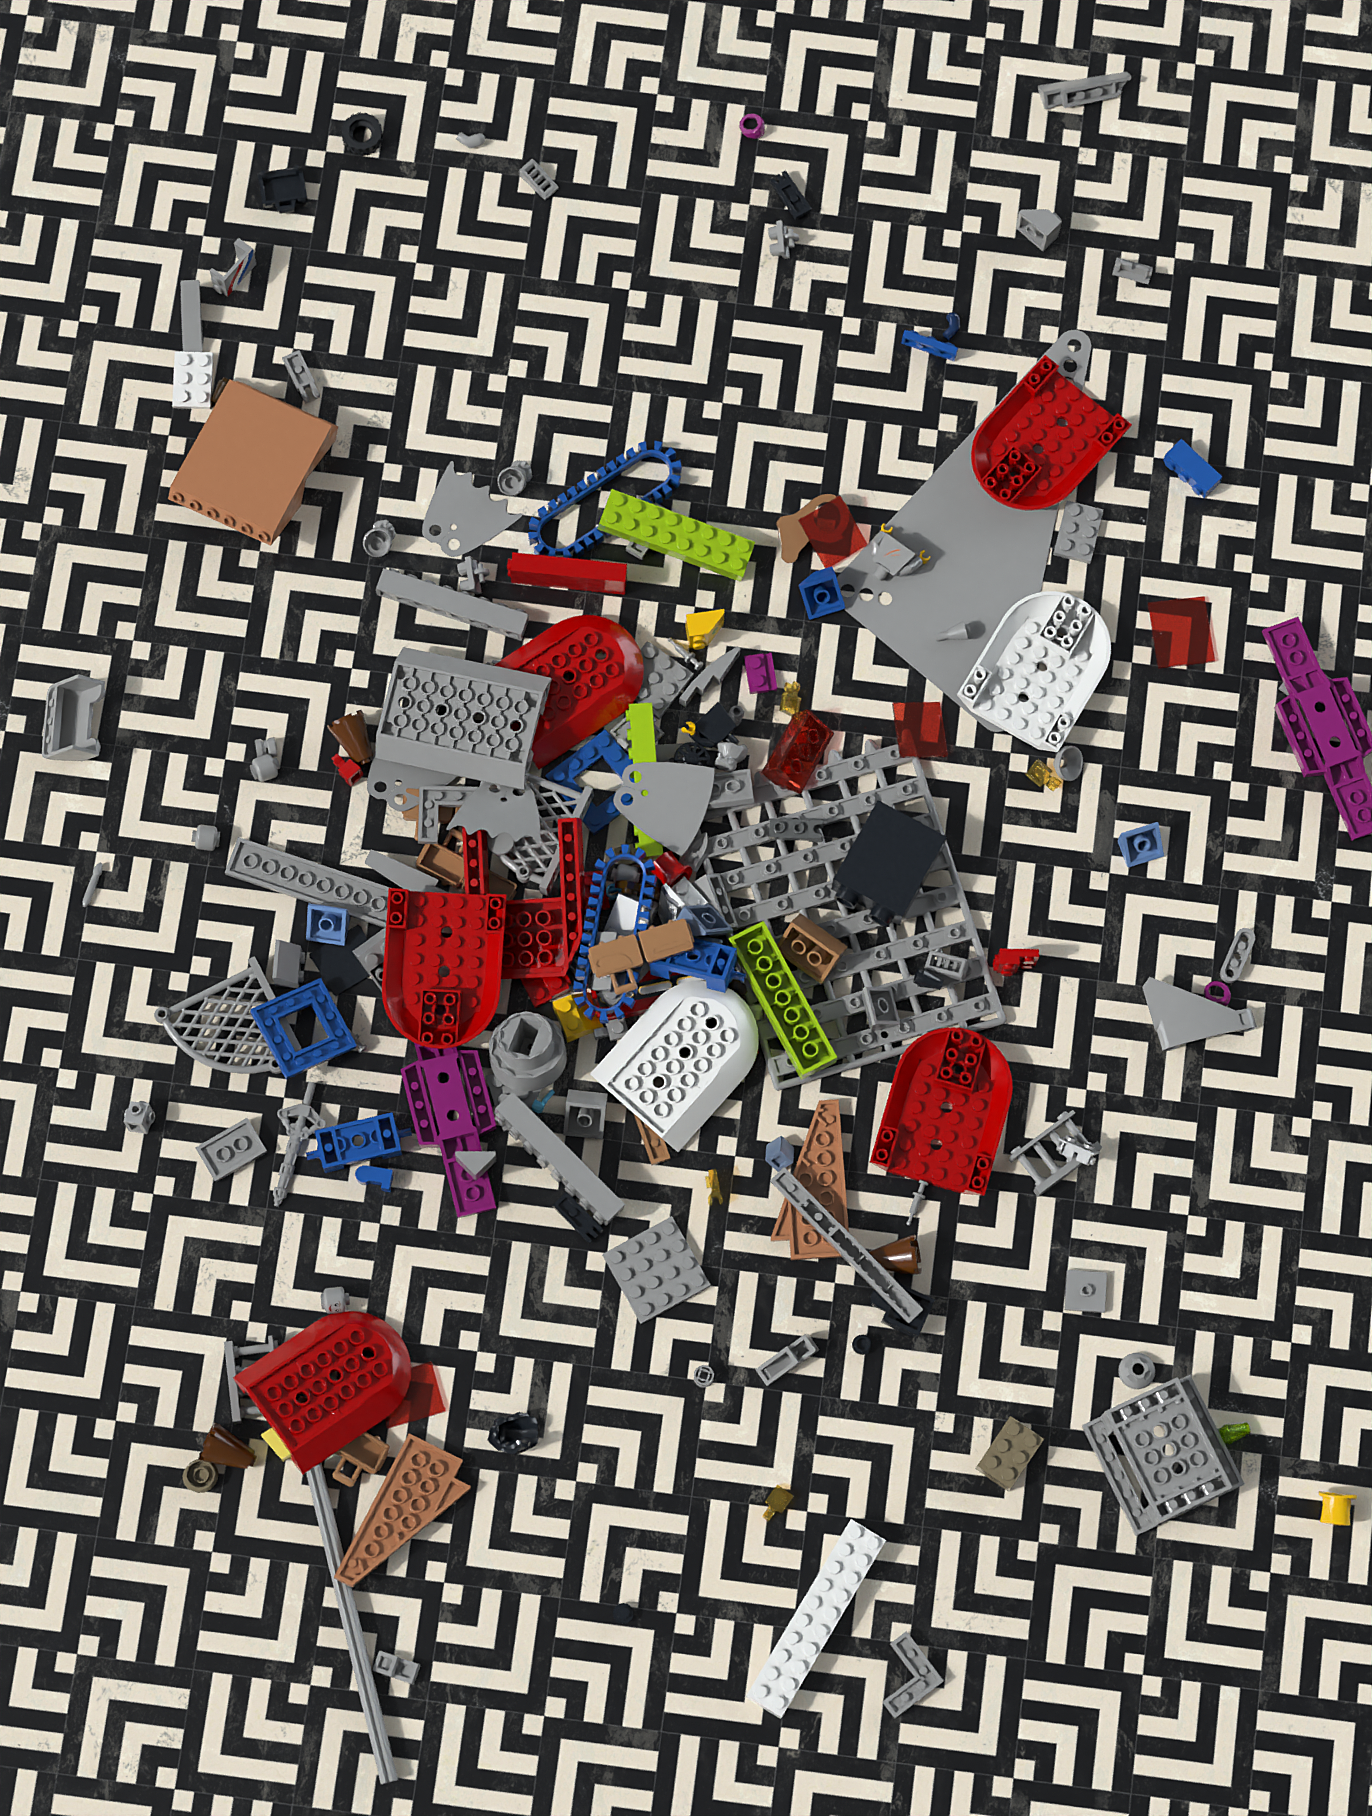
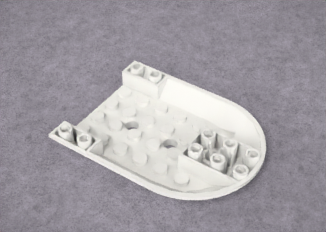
[957,591,1111,752]
[590,981,759,1152]

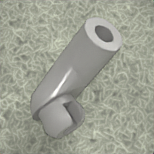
[456,132,485,149]

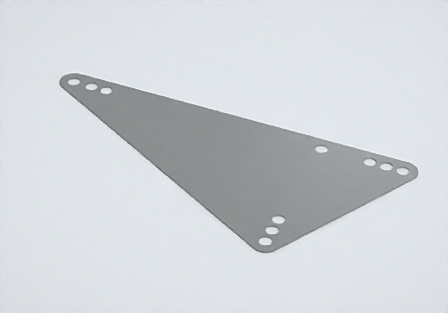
[837,330,1091,732]

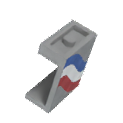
[210,238,256,297]

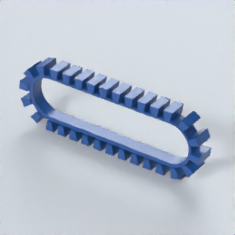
[528,441,682,558]
[573,844,657,1023]

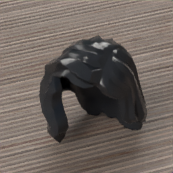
[488,1412,539,1455]

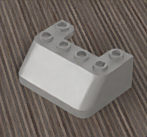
[42,674,105,761]

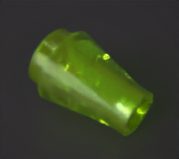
[1219,1422,1250,1444]

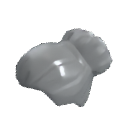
[498,460,532,496]
[363,520,396,557]
[715,742,748,772]

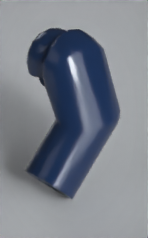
[943,312,960,340]

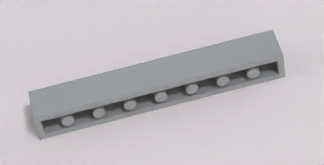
[376,568,529,641]

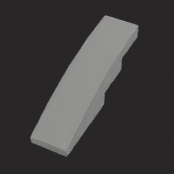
[181,280,203,352]
[679,646,741,707]

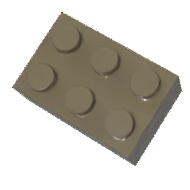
[975,1416,1044,1492]

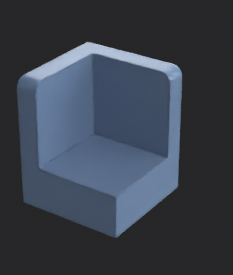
[765,1136,794,1172]

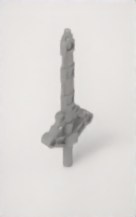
[273,1082,326,1207]

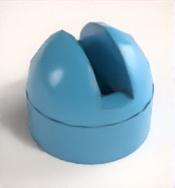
[606,883,621,900]

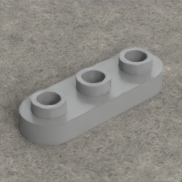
[1220,928,1255,983]

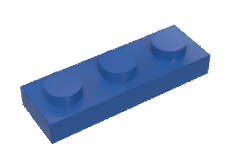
[901,330,958,361]

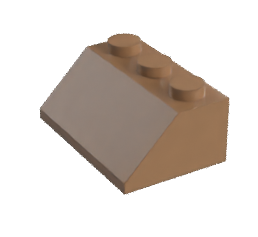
[777,913,848,984]

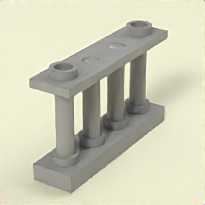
[1009,1110,1102,1197]
[224,1336,278,1424]

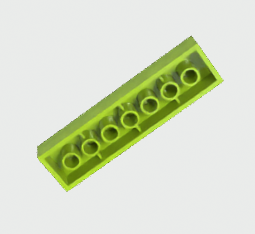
[597,489,755,582]
[728,921,837,1080]

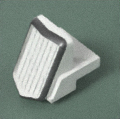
[658,877,709,925]

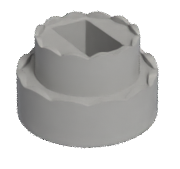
[489,1011,567,1091]

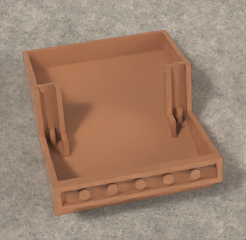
[168,379,338,546]

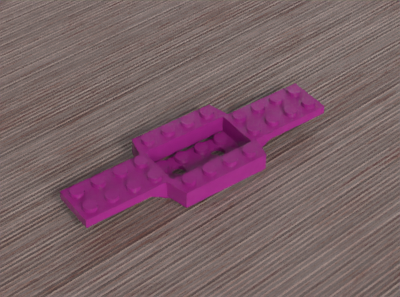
[1262,617,1372,841]
[400,1005,497,1218]

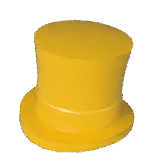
[1318,1491,1357,1526]

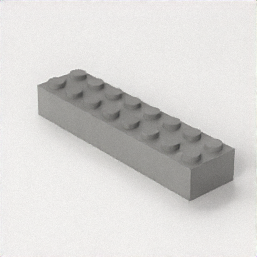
[494,1092,625,1226]

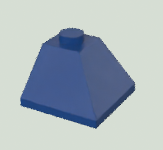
[799,566,846,620]

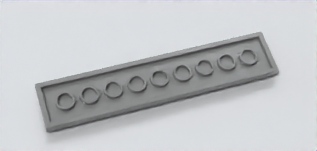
[225,837,390,928]

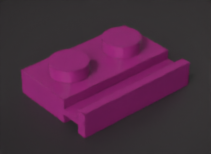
[744,652,777,694]

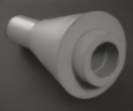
[935,621,971,641]

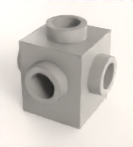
[123,1101,155,1134]

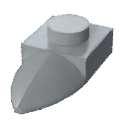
[679,832,708,872]

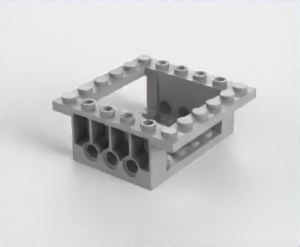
[1082,1375,1244,1536]

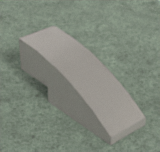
[755,1334,819,1386]

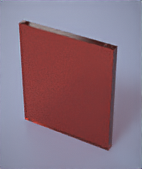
[798,495,868,568]
[892,702,948,758]
[385,1362,446,1429]

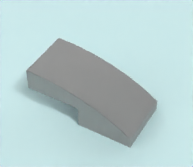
[373,1651,421,1685]

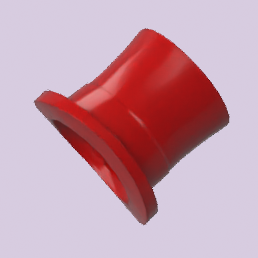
[650,851,692,888]

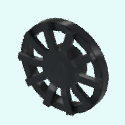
[674,742,710,767]

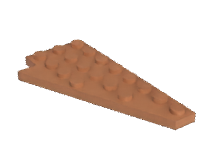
[771,1099,849,1260]
[334,1434,471,1587]

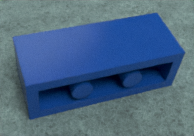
[1163,439,1222,498]

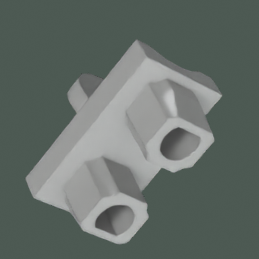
[768,220,799,259]
[457,556,490,595]

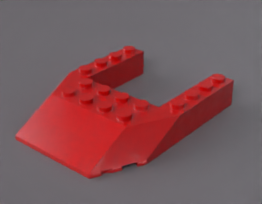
[462,818,585,979]

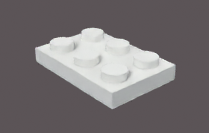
[172,351,213,409]

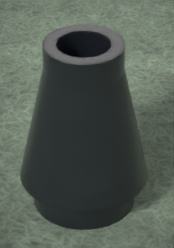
[913,968,944,990]

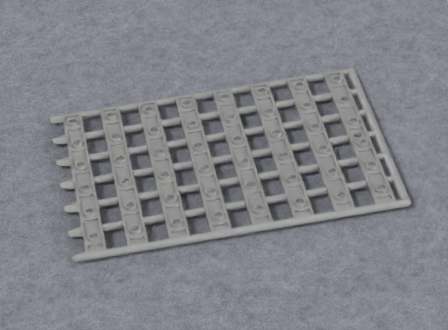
[694,729,1006,1091]

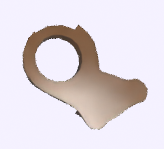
[776,494,849,563]

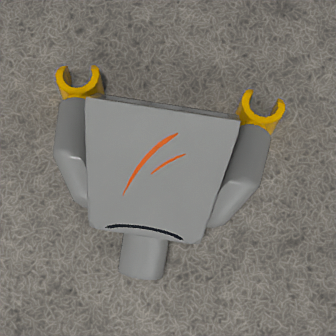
[872,523,931,581]

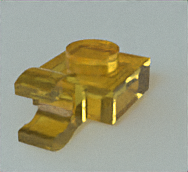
[779,681,801,717]
[1025,759,1062,792]
[705,1169,723,1206]
[762,1485,794,1522]

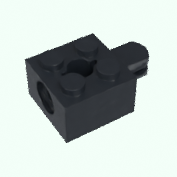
[870,1283,935,1339]

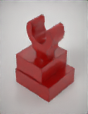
[331,754,363,787]

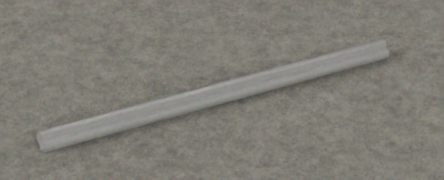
[306,1462,398,1785]

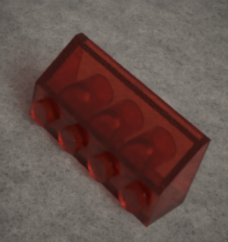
[761,709,834,794]

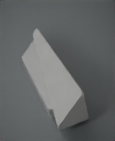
[1038,72,1131,109]
[365,849,448,893]

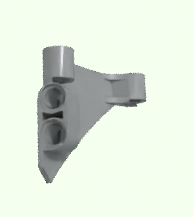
[1142,977,1257,1052]

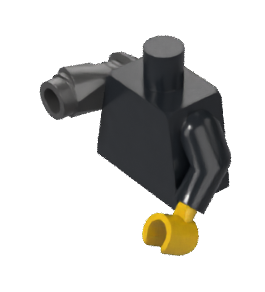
[681,702,744,749]

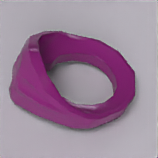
[739,114,765,139]
[1204,981,1231,1006]

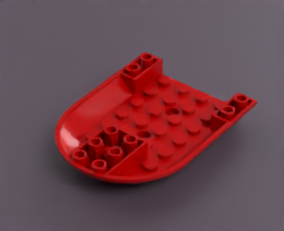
[971,355,1132,511]
[493,615,644,770]
[382,888,507,1049]
[870,1027,1013,1196]
[233,1311,411,1475]

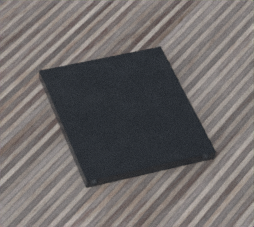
[309,924,370,997]

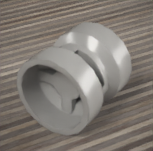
[255,737,277,757]
[694,1365,714,1388]

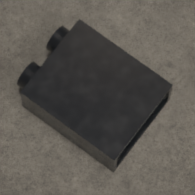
[831,800,947,927]

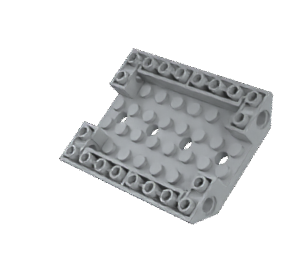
[375,647,552,790]

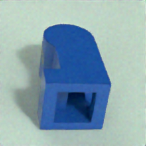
[355,1165,394,1192]

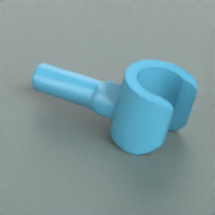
[531,1090,555,1113]

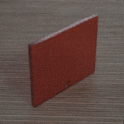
[1148,596,1215,669]

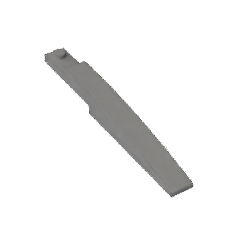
[770,1167,923,1323]

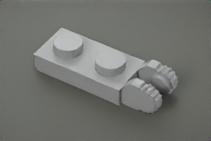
[282,350,320,404]

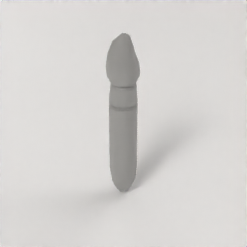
[82,862,102,907]

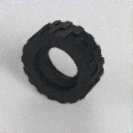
[341,112,383,156]

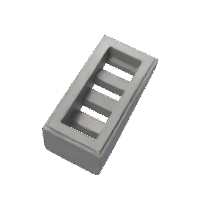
[519,159,559,200]
[925,950,969,981]

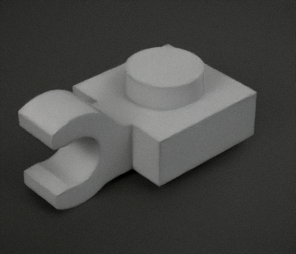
[593,1018,628,1042]

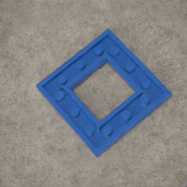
[545,729,634,835]
[250,978,357,1079]

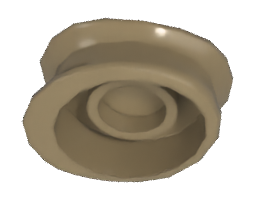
[183,1459,219,1493]

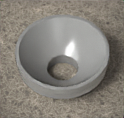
[1053,746,1083,781]
[1118,1353,1155,1389]

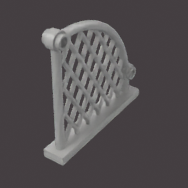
[480,773,594,896]
[154,956,302,1074]

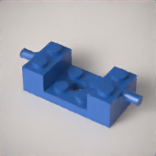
[649,938,746,993]
[306,1112,412,1173]

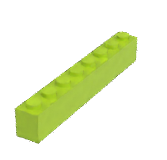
[625,702,663,860]

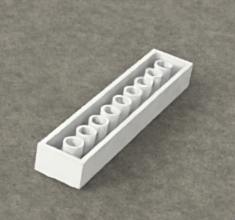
[746,1519,886,1719]

